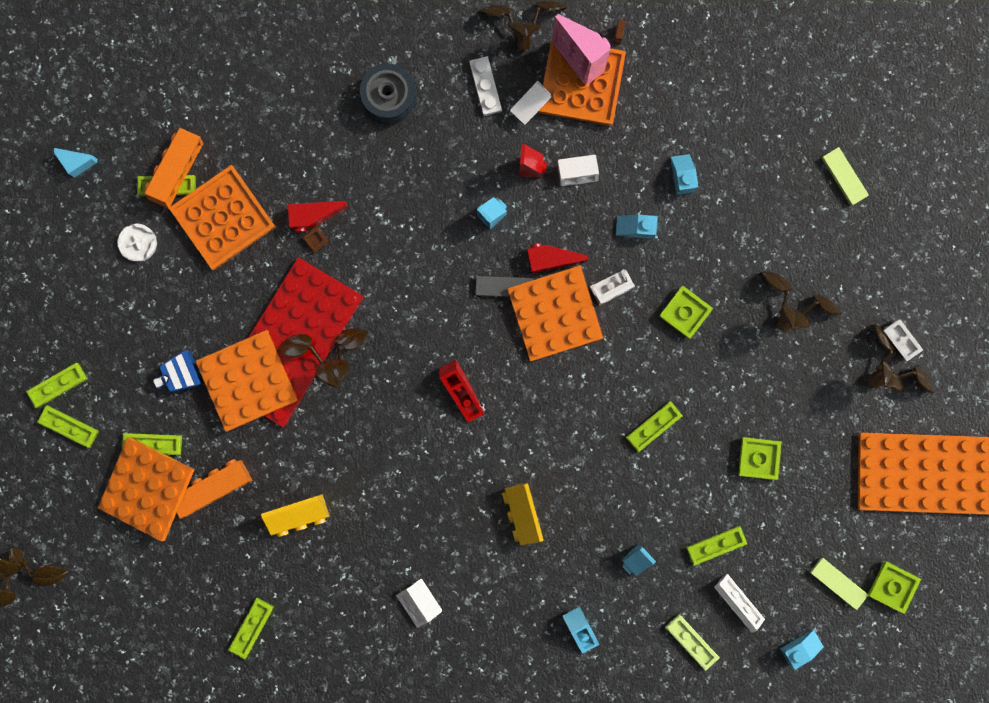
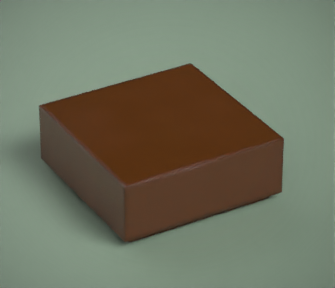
[613,20,626,45]
[302,226,329,253]

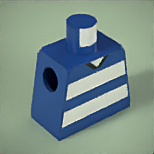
[154,350,204,392]

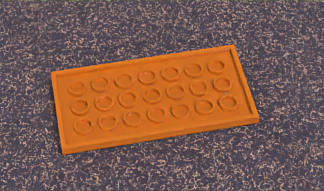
[858,433,989,514]

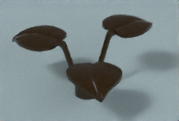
[478,1,567,50]
[759,272,842,332]
[867,324,935,394]
[279,328,368,388]
[0,548,69,607]

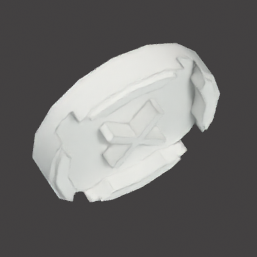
[117,224,157,262]

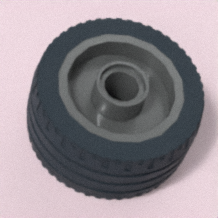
[359,63,417,124]

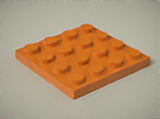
[538,39,626,126]
[169,165,276,271]
[507,265,603,361]
[196,330,298,432]
[98,437,195,541]

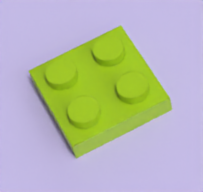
[659,285,713,339]
[738,437,782,480]
[868,561,921,614]

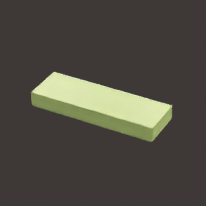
[821,147,869,206]
[810,557,868,610]
[665,614,719,671]

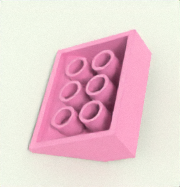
[552,14,611,86]

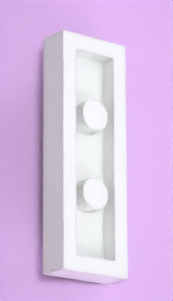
[470,56,502,116]
[715,574,765,633]

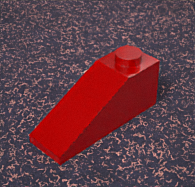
[519,144,547,178]
[288,201,348,233]
[527,243,588,274]
[439,359,485,422]

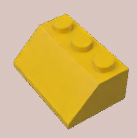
[502,482,544,546]
[261,494,329,537]

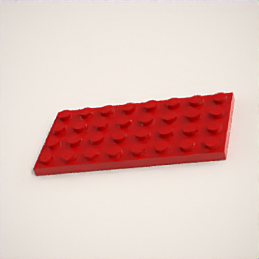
[249,257,364,427]

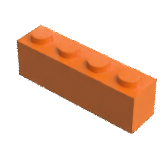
[144,128,203,209]
[177,459,253,519]

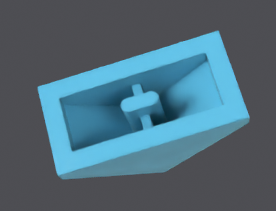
[54,148,98,178]

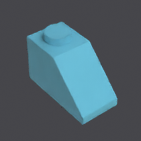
[671,154,698,195]
[477,197,507,230]
[616,215,658,239]
[622,544,656,576]
[563,607,599,654]
[780,629,823,670]

